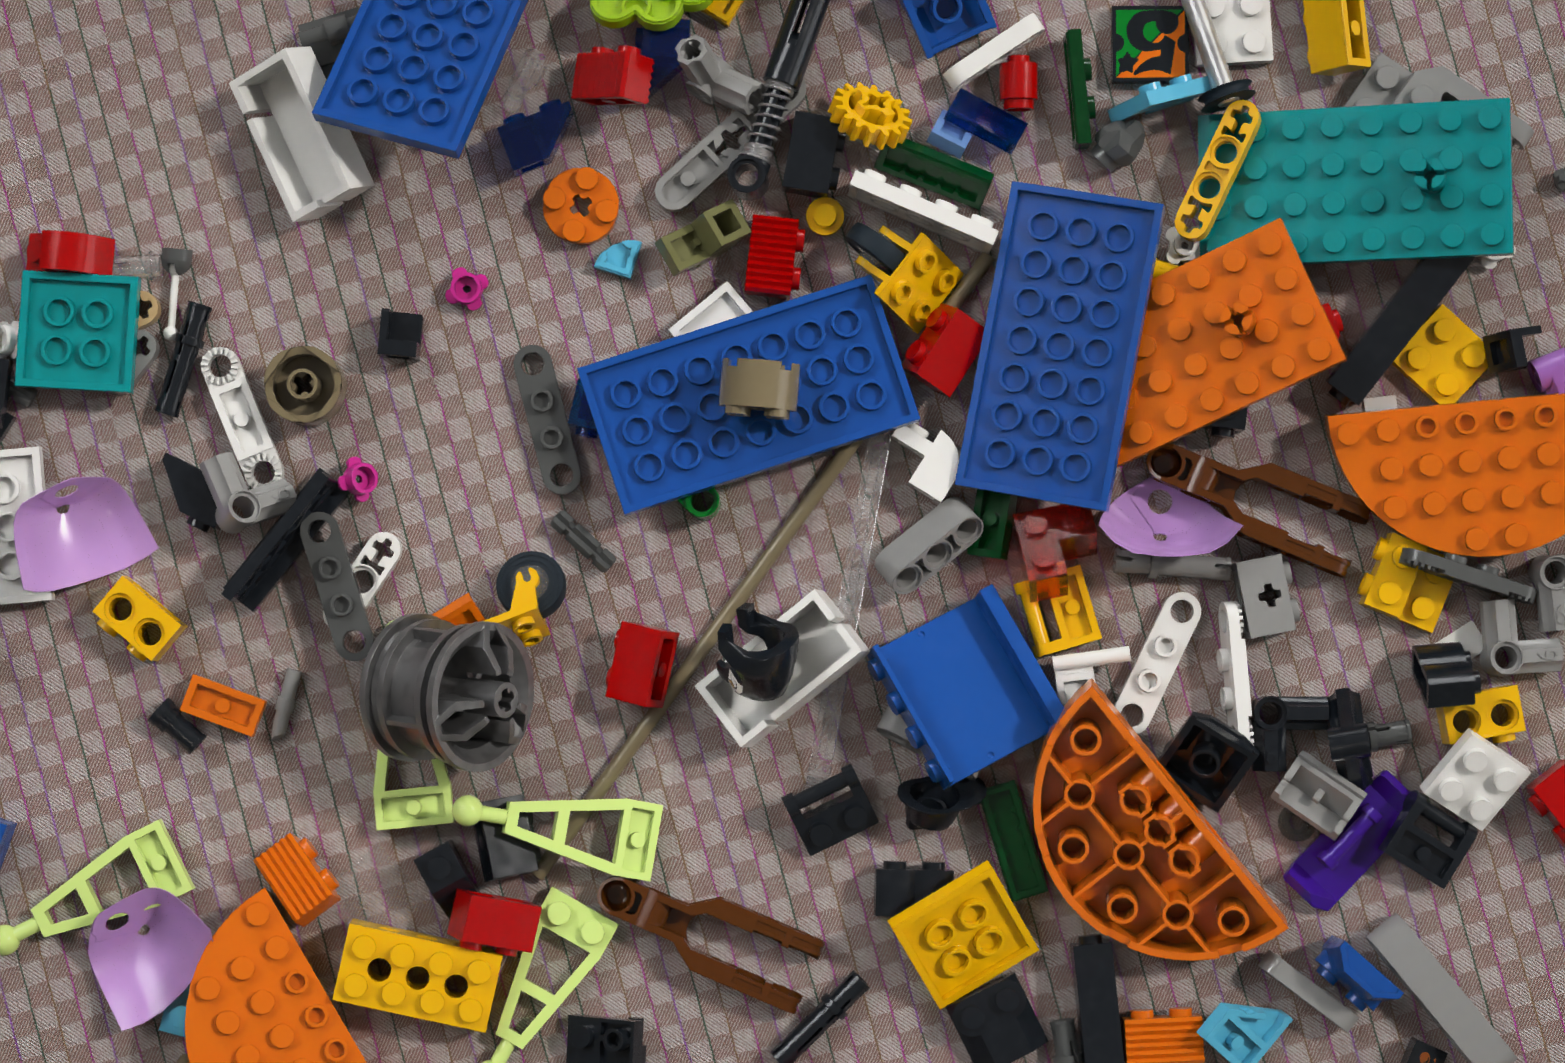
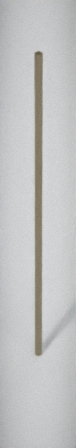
[532,252,995,881]

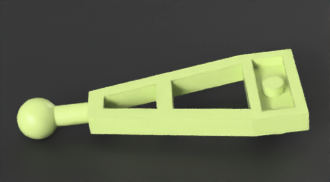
[373,620,455,831]
[452,795,663,882]
[0,819,195,956]
[482,886,619,1063]

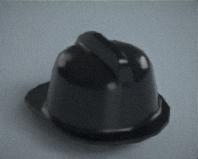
[897,776,987,831]

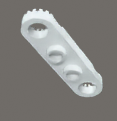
[200,347,284,488]
[1114,592,1201,734]
[1216,601,1254,746]

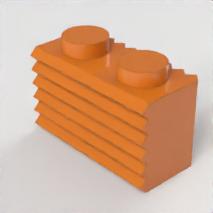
[253,833,341,927]
[1121,1007,1205,1063]

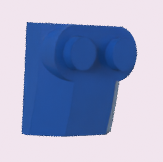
[899,0,997,59]
[1314,935,1404,1012]

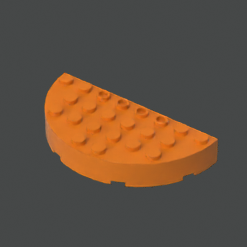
[1324,393,1565,557]
[1033,678,1289,961]
[185,888,367,1063]

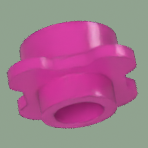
[445,267,489,311]
[337,457,378,502]

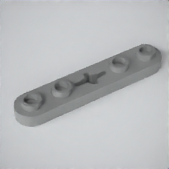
[655,79,807,212]

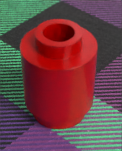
[999,55,1038,112]

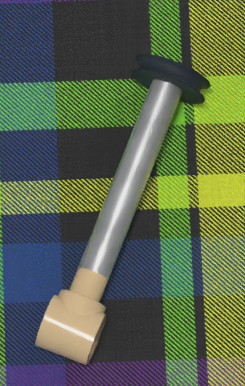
[1181,0,1256,113]

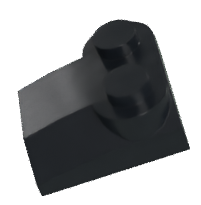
[1158,712,1259,813]
[946,971,1049,1063]

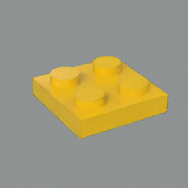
[1392,304,1488,405]

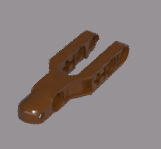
[1145,444,1372,578]
[597,876,826,1014]

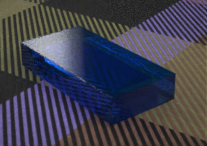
[944,88,1028,155]

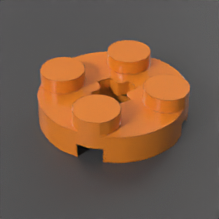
[543,167,619,245]

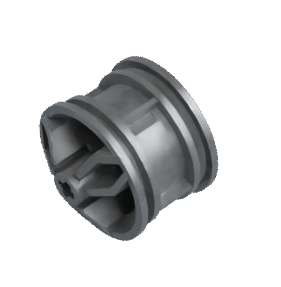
[359,613,534,772]

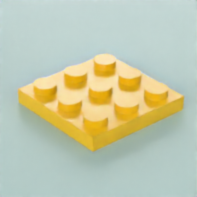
[887,860,1039,1010]

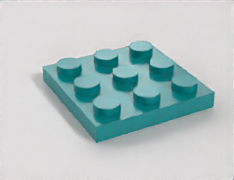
[15,270,141,394]

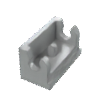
[1270,750,1367,841]

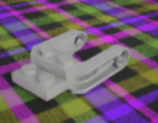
[1343,52,1534,150]

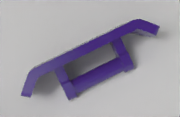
[1283,770,1410,911]

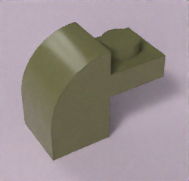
[655,199,752,276]

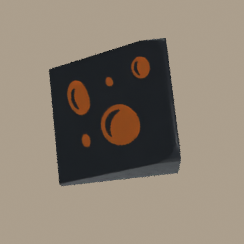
[1400,1037,1448,1063]

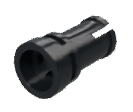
[148,698,207,754]

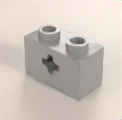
[1231,554,1300,639]

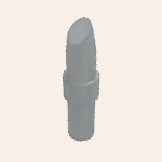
[271,668,302,741]

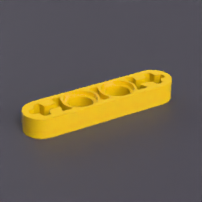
[1174,99,1262,242]

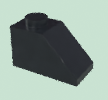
[162,453,221,533]
[413,839,480,920]

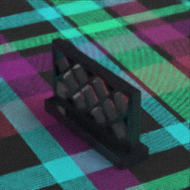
[221,468,350,612]

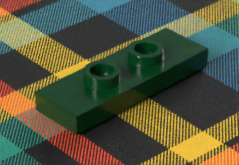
[1063,29,1096,150]
[874,138,994,210]
[981,780,1048,902]

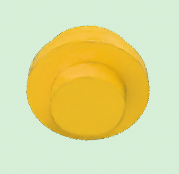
[806,197,844,236]

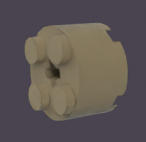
[264,346,347,426]
[719,358,800,420]

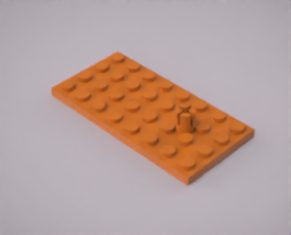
[1117,218,1347,468]

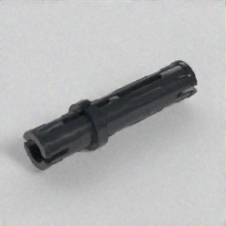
[154,301,213,418]
[770,970,870,1063]

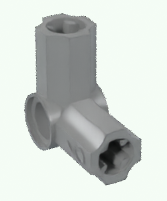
[675,34,766,115]
[199,452,297,534]
[1528,553,1565,632]
[1479,599,1564,677]

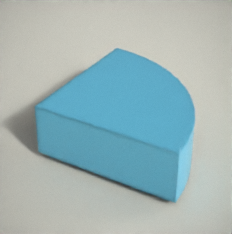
[594,240,642,280]

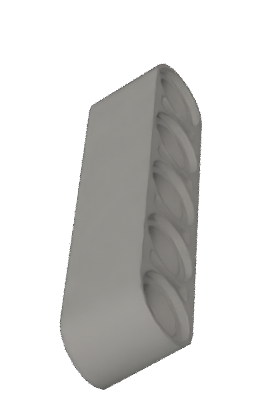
[1365,912,1518,1063]

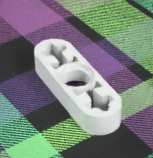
[943,13,1045,91]
[323,532,403,625]

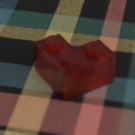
[1012,504,1097,603]

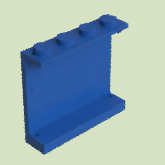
[867,584,1064,790]

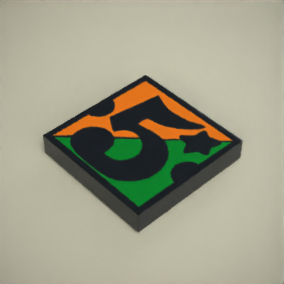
[1111,6,1189,84]

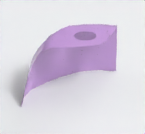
[13,477,159,592]
[1099,477,1244,557]
[88,887,213,1031]

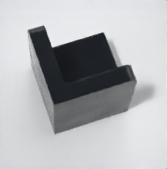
[377,308,424,361]
[1482,325,1542,374]

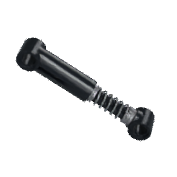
[727,0,830,201]

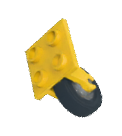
[845,222,964,334]
[484,551,566,647]

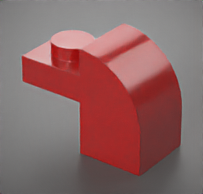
[26,230,115,275]

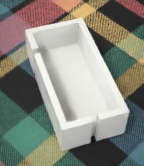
[229,46,375,222]
[695,589,870,747]

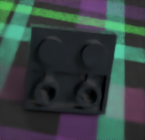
[566,1014,647,1063]

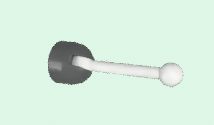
[161,248,193,341]

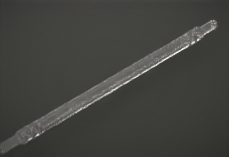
[804,430,893,813]

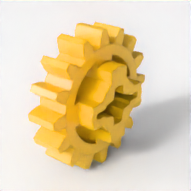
[828,82,912,150]

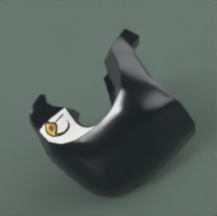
[716,603,799,702]

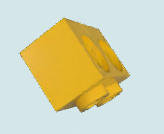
[92,576,188,662]
[1436,685,1526,744]

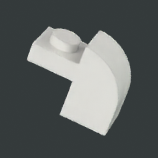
[891,423,959,504]

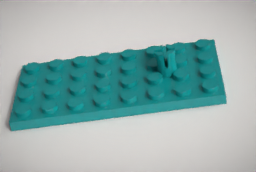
[1198,98,1514,265]

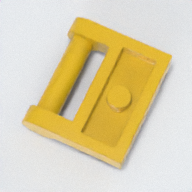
[1013,565,1102,658]

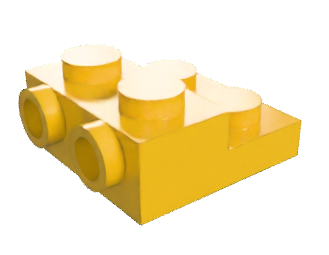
[1357,532,1453,634]

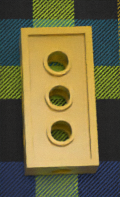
[332,918,503,1033]

